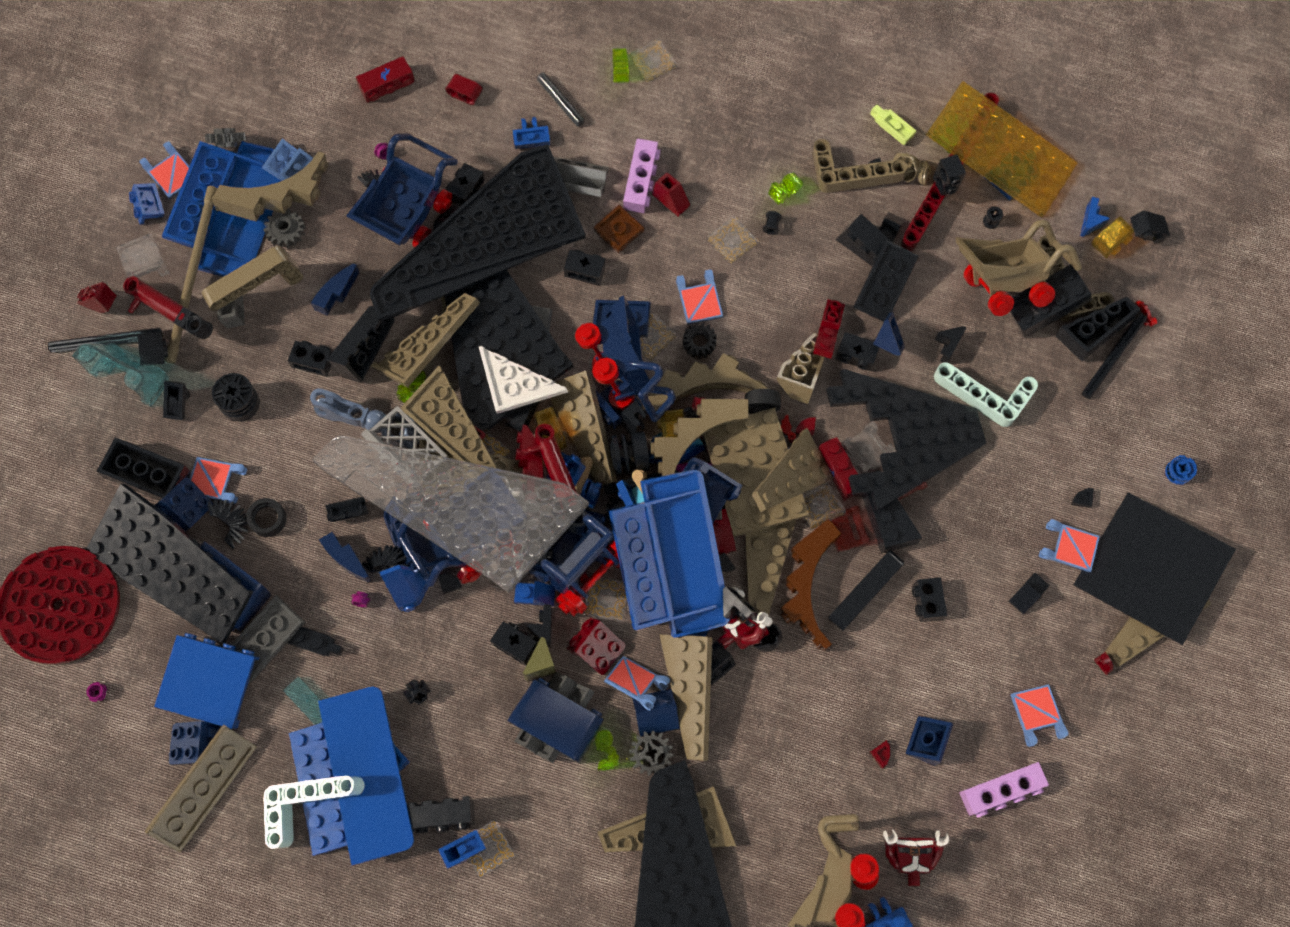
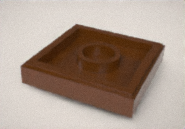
[593,205,645,253]

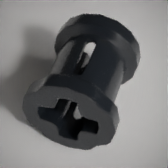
[983,206,1003,229]
[763,211,782,235]

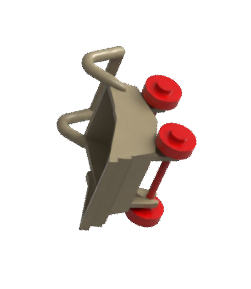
[956,220,1082,316]
[787,814,879,927]

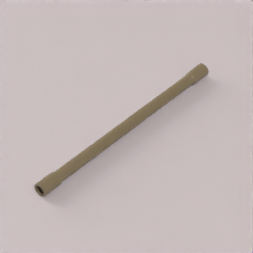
[164,186,218,364]

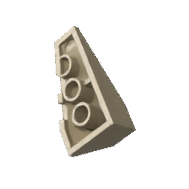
[776,333,825,404]

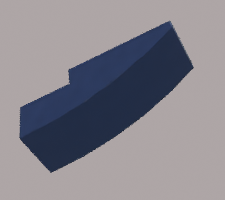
[311,263,360,316]
[319,532,371,583]

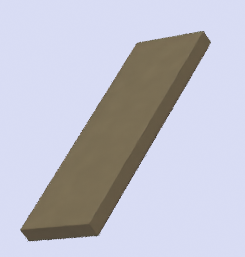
[145,724,257,853]

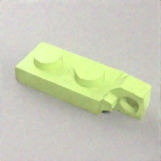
[870,104,917,145]

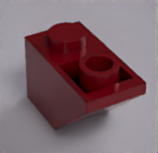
[652,172,690,217]

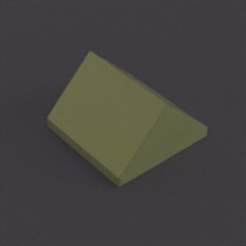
[523,637,555,682]

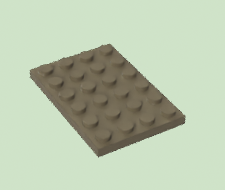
[703,408,809,537]

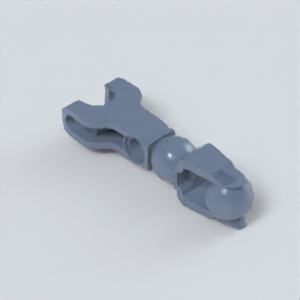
[310,388,424,449]

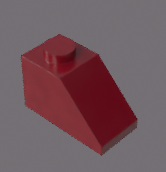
[713,509,736,555]

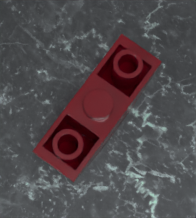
[76,282,117,314]

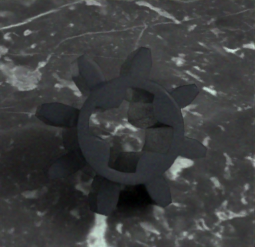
[403,679,430,705]

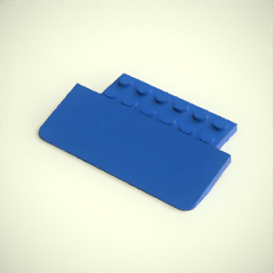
[162,141,281,277]
[609,470,730,638]
[289,687,414,865]

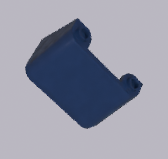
[683,457,743,523]
[384,491,450,574]
[199,541,272,632]
[507,678,604,764]

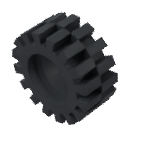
[683,322,717,359]

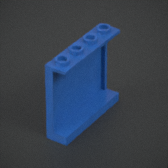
[154,633,260,729]

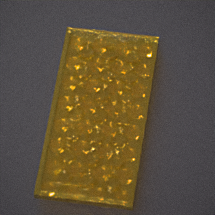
[926,81,1077,218]

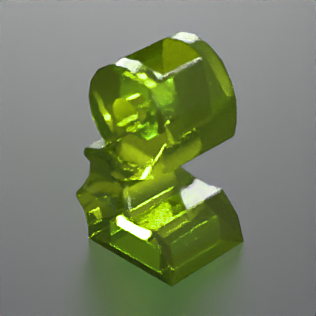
[612,48,629,83]
[768,172,804,205]
[396,370,427,403]
[595,730,620,771]

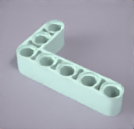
[934,362,1038,427]
[264,776,364,848]

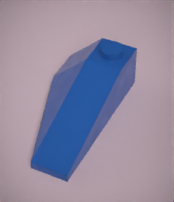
[380,565,430,612]

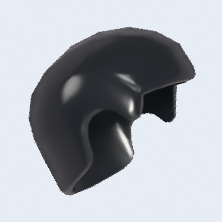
[753,623,782,652]

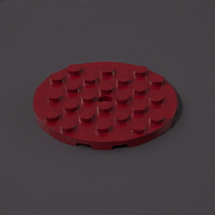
[0,546,120,665]

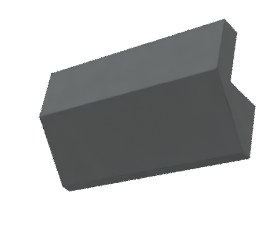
[554,157,609,197]
[514,672,595,763]

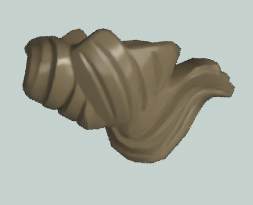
[893,153,931,186]

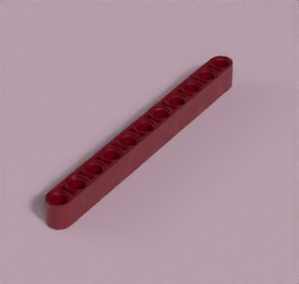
[901,92,999,251]

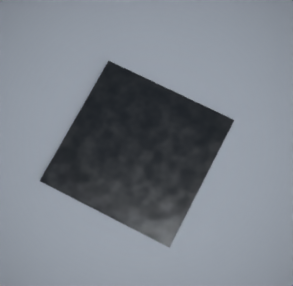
[1073,493,1236,645]

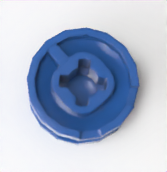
[1165,455,1197,485]
[580,478,602,509]

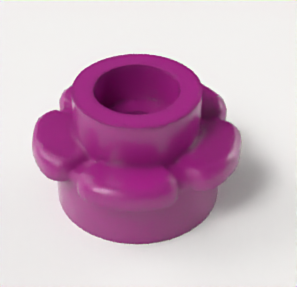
[374,143,388,160]
[351,591,371,608]
[86,682,107,702]

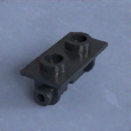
[325,496,369,522]

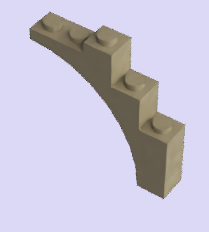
[212,151,328,222]
[643,353,767,421]
[650,399,748,476]

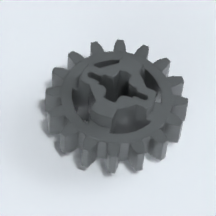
[205,128,246,147]
[629,731,673,777]

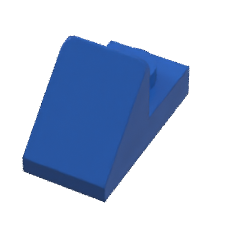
[1080,197,1110,237]
[514,581,555,607]
[438,829,486,869]

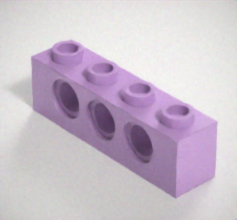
[623,138,661,213]
[959,762,1049,818]

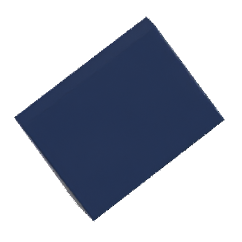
[873,312,905,356]
[632,689,680,737]
[905,716,953,766]

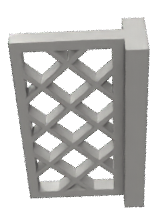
[361,406,448,491]

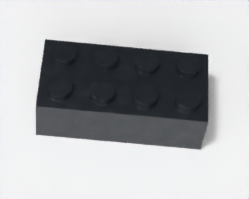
[1010,264,1092,338]
[96,437,191,501]

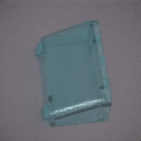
[72,343,169,407]

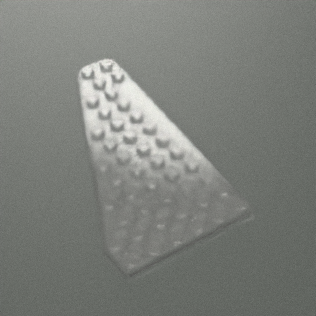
[312,436,589,593]

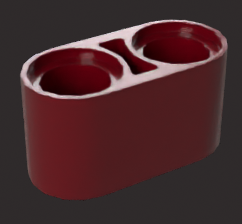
[445,74,483,105]

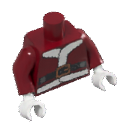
[718,587,772,649]
[883,830,949,886]

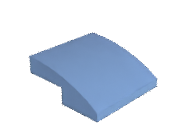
[262,139,313,181]

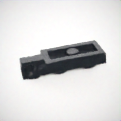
[287,627,344,657]

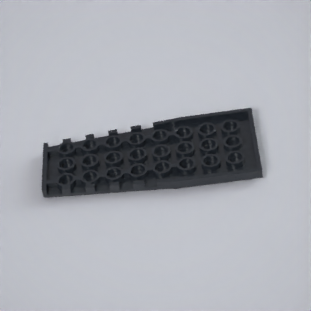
[86,484,253,642]

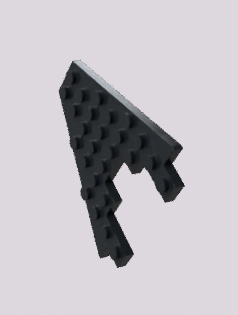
[826,369,986,511]

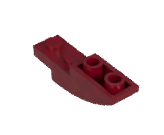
[813,299,845,359]
[515,425,543,504]

